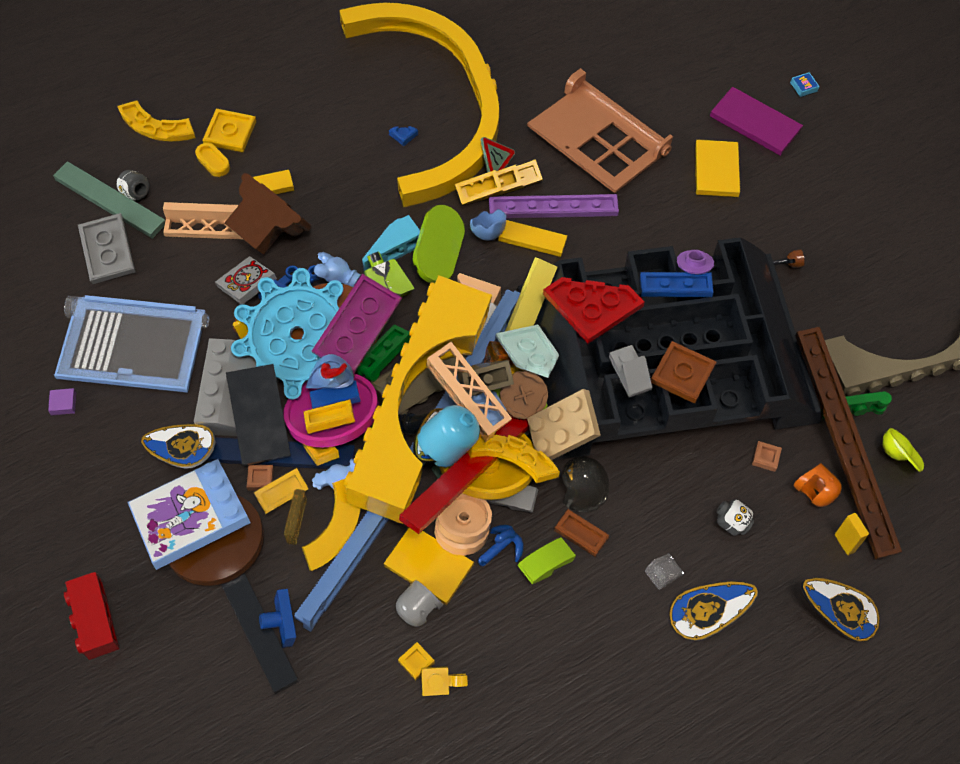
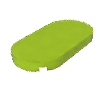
[413,205,465,283]

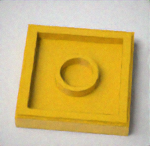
[203,109,256,152]

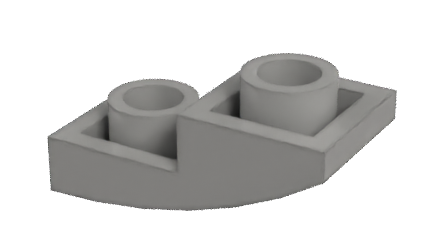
[485,486,538,513]

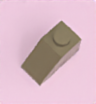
[457,360,514,396]

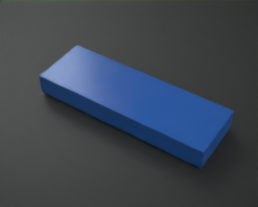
[640,272,714,297]

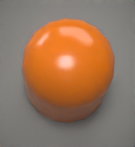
[794,463,842,507]

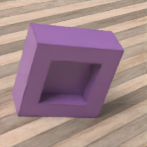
[48,388,76,415]

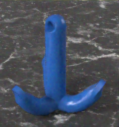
[477,525,523,566]

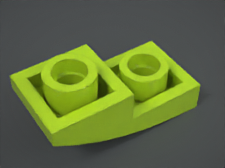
[518,537,576,584]

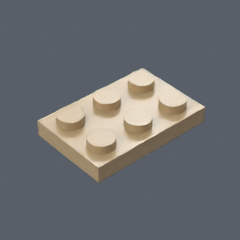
[527,389,601,460]

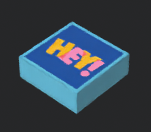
[790,72,819,97]

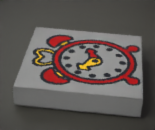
[215,256,277,305]

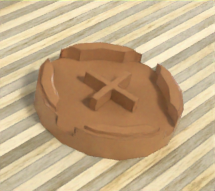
[500,370,548,419]

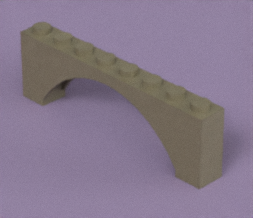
[825,334,960,397]

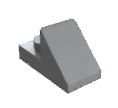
[609,345,652,397]

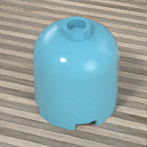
[417,405,480,467]

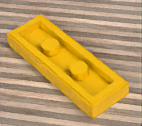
[498,220,567,257]

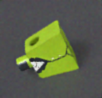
[364,251,414,297]

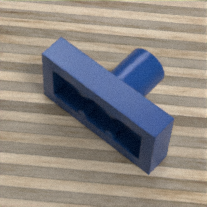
[259,589,296,648]

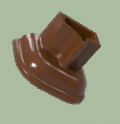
[225,173,312,255]

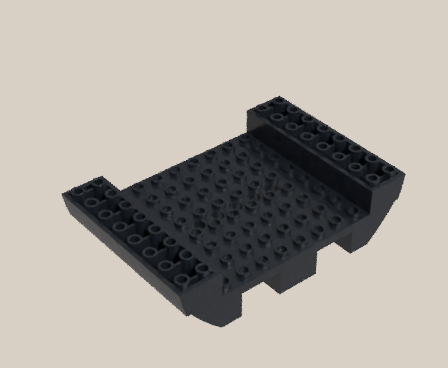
[516,237,821,461]

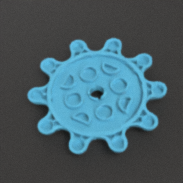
[231,268,344,400]

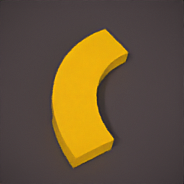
[118,100,196,141]
[467,434,560,483]
[302,478,360,571]

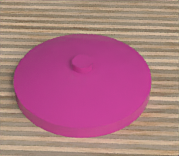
[284,374,379,448]

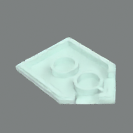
[496,325,559,378]

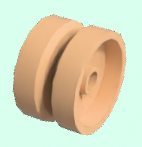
[434,493,492,556]

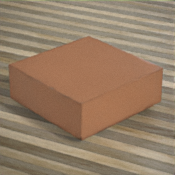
[752,441,782,472]
[247,465,274,491]

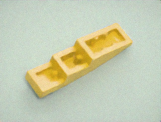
[455,159,543,205]

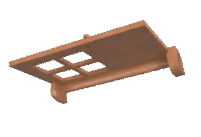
[527,68,673,193]

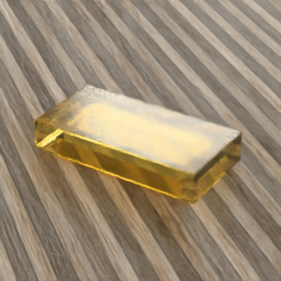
[284,489,307,545]

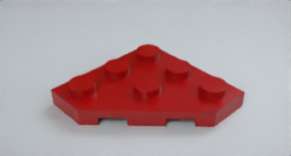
[543,277,645,343]

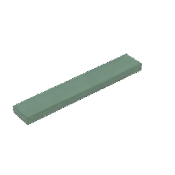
[53,161,165,239]

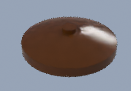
[169,495,264,586]

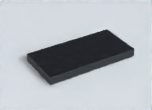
[226,364,291,466]

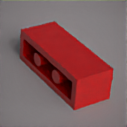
[64,572,120,660]

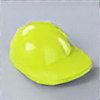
[882,428,924,472]

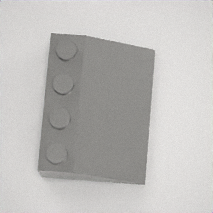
[194,338,279,436]

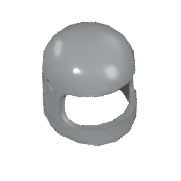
[396,580,444,627]

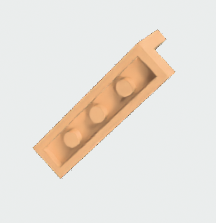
[163,202,243,239]
[426,342,512,442]

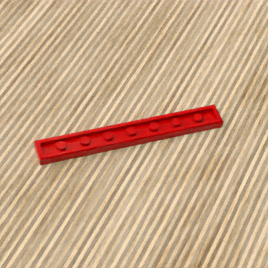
[399,413,529,534]

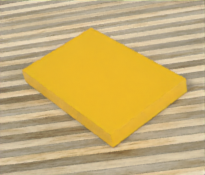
[695,140,740,197]
[384,528,474,605]

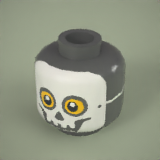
[117,170,150,200]
[716,499,755,536]

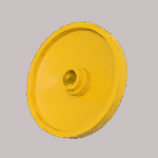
[440,434,534,500]

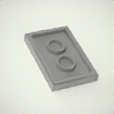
[78,213,136,284]

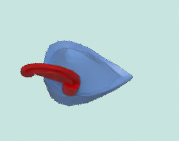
[306,354,354,389]

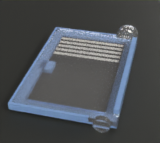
[54,295,209,393]

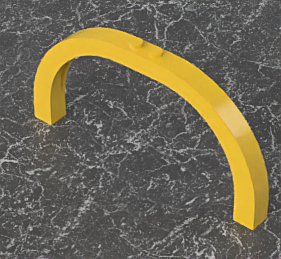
[339,3,499,207]

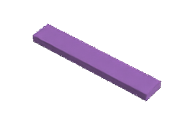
[489,194,619,218]

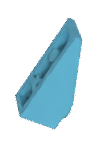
[362,215,420,272]

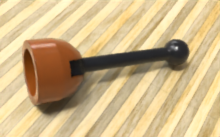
[773,249,804,268]

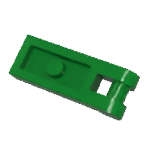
[355,324,411,382]
[820,392,892,418]

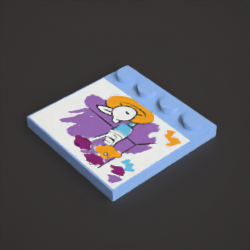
[128,459,251,570]

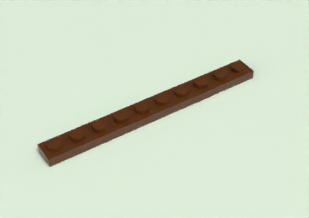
[795,326,902,560]

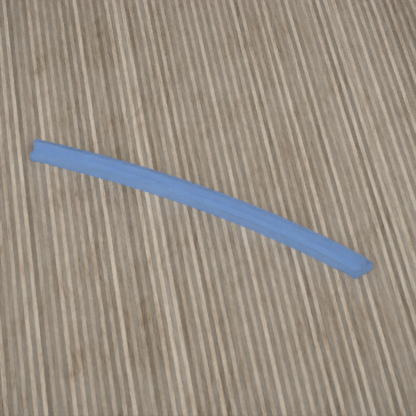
[294,289,520,632]

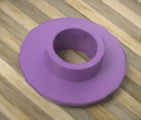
[677,250,714,275]

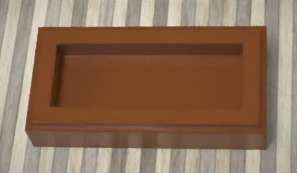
[554,509,609,557]

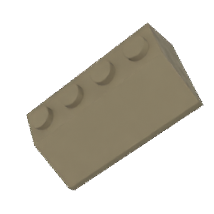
[370,355,467,415]

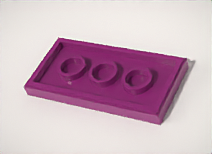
[710,87,803,156]
[312,274,402,374]

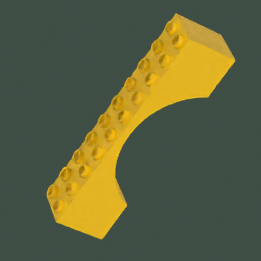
[344,275,492,524]

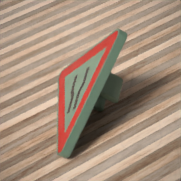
[480,137,515,172]

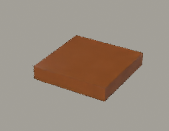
[651,341,716,403]

